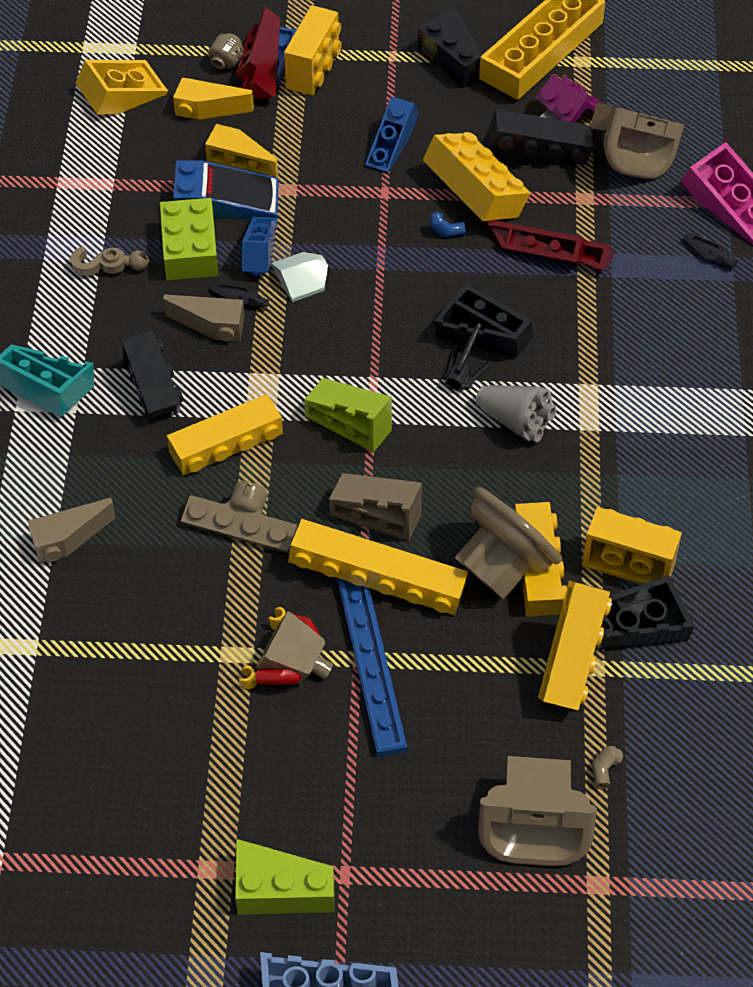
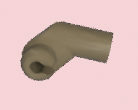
[592,746,623,790]

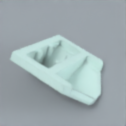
[271,252,328,302]

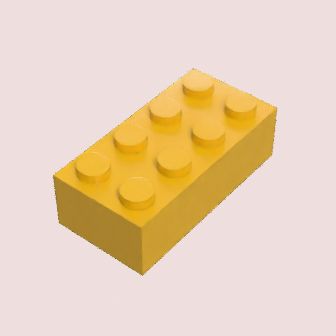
[423,132,530,221]

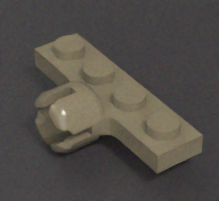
[181,481,298,554]

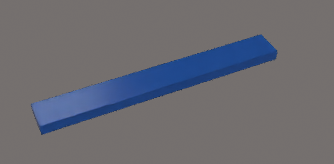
[336,577,407,757]

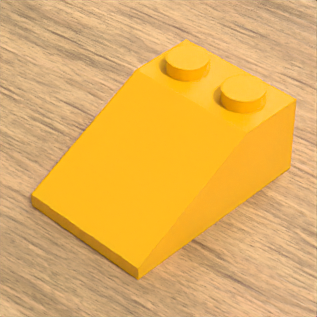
[76,60,168,115]

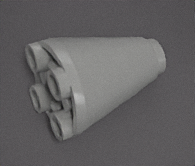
[476,385,557,442]

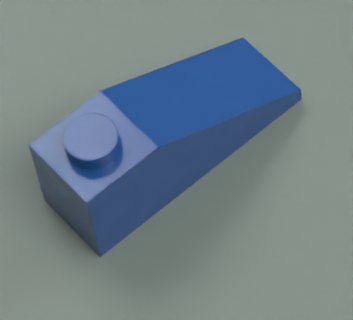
[242,216,278,275]

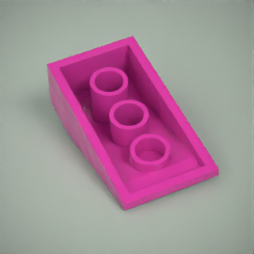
[680,142,753,245]

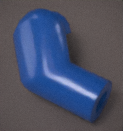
[430,212,466,238]

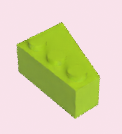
[304,378,392,453]
[236,839,335,915]

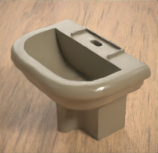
[590,102,684,179]
[455,486,562,599]
[478,756,597,866]

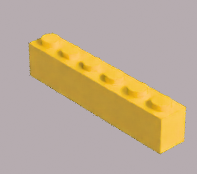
[288,519,468,615]

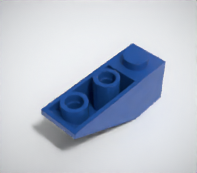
[365,96,419,173]

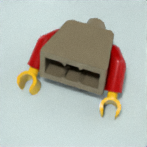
[239,607,333,689]

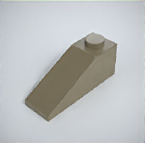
[163,294,245,341]
[27,498,116,564]

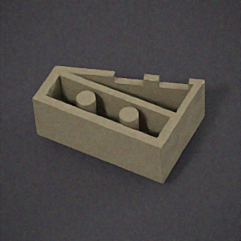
[329,473,422,542]

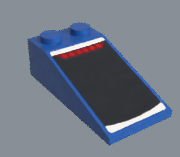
[173,160,279,219]

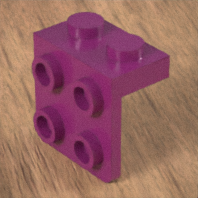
[535,74,603,123]

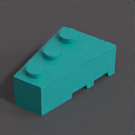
[0,345,94,417]

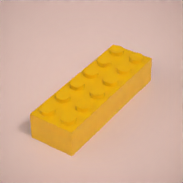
[479,0,605,100]

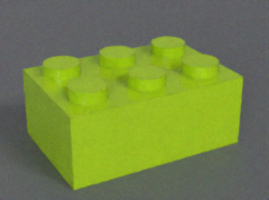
[160,198,219,281]

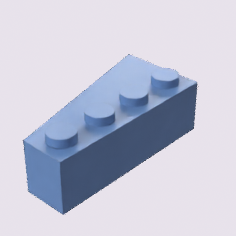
[260,952,398,987]

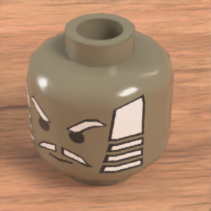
[208,33,244,70]

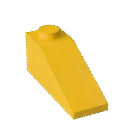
[173,78,254,120]
[205,124,278,178]

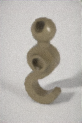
[70,247,149,276]

